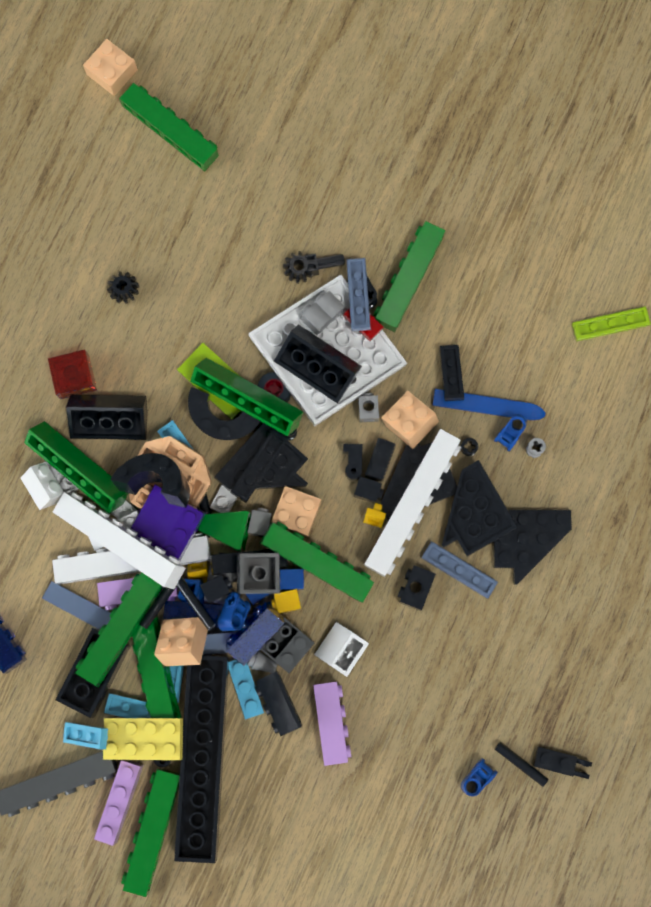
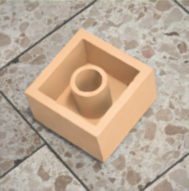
[83,39,138,96]
[382,391,439,449]
[271,486,322,538]
[154,617,208,666]

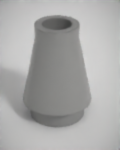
[247,651,277,673]

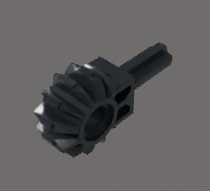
[283,251,345,284]

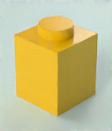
[271,589,301,614]

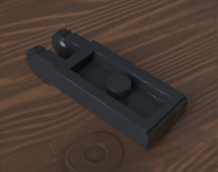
[533,747,593,779]

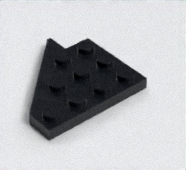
[214,423,308,491]
[381,442,457,521]
[442,460,518,557]
[493,510,572,585]

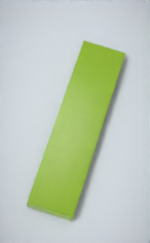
[572,306,651,341]

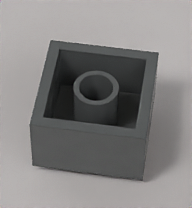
[237,553,280,594]

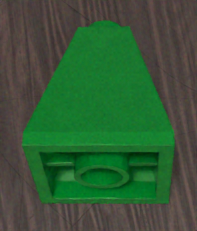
[198,511,251,552]

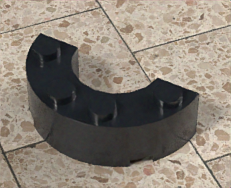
[188,387,261,440]
[111,453,190,508]

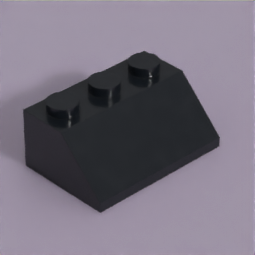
[255,671,303,736]

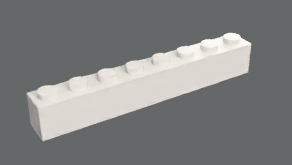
[364,429,461,577]
[53,492,186,589]
[52,533,211,585]

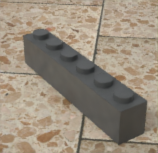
[0,751,118,817]

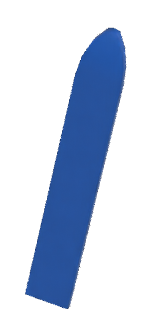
[433,389,546,420]

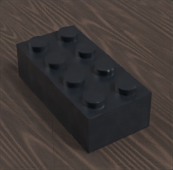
[55,628,131,718]

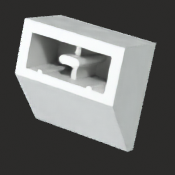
[21,462,79,510]
[314,622,369,677]

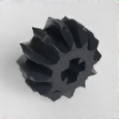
[107,271,139,304]

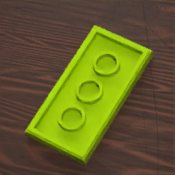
[177,343,242,420]

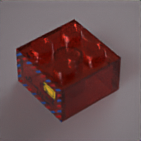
[48,350,97,400]

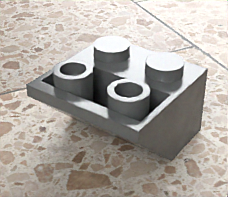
[259,617,315,674]

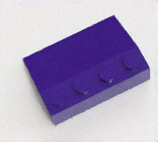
[131,484,206,561]

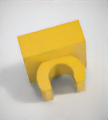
[363,503,386,528]
[187,561,208,583]

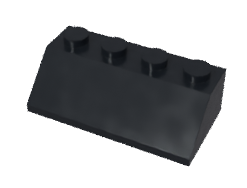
[274,324,362,404]
[66,394,148,440]

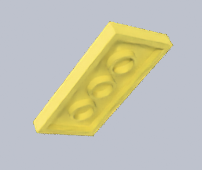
[103,718,183,760]

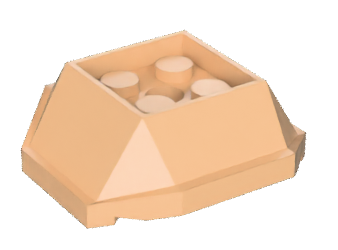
[129,436,212,509]

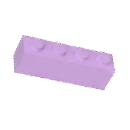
[97,578,179,610]
[313,682,351,766]
[94,760,144,846]

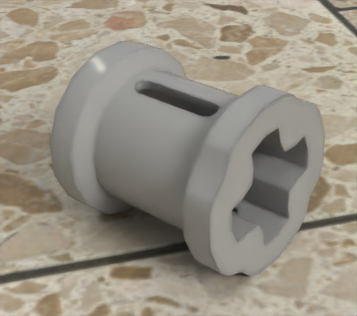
[526,438,546,458]

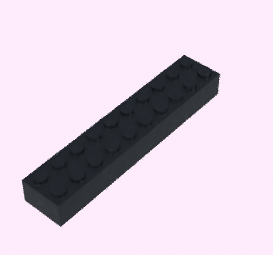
[174,656,229,864]

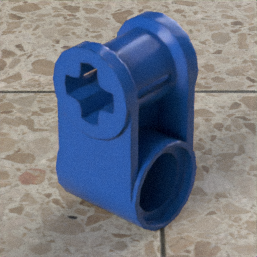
[494,415,527,452]
[217,592,251,631]
[461,758,498,796]

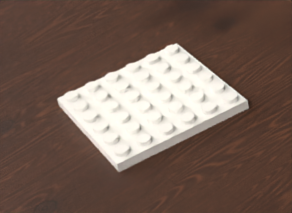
[248,275,407,427]

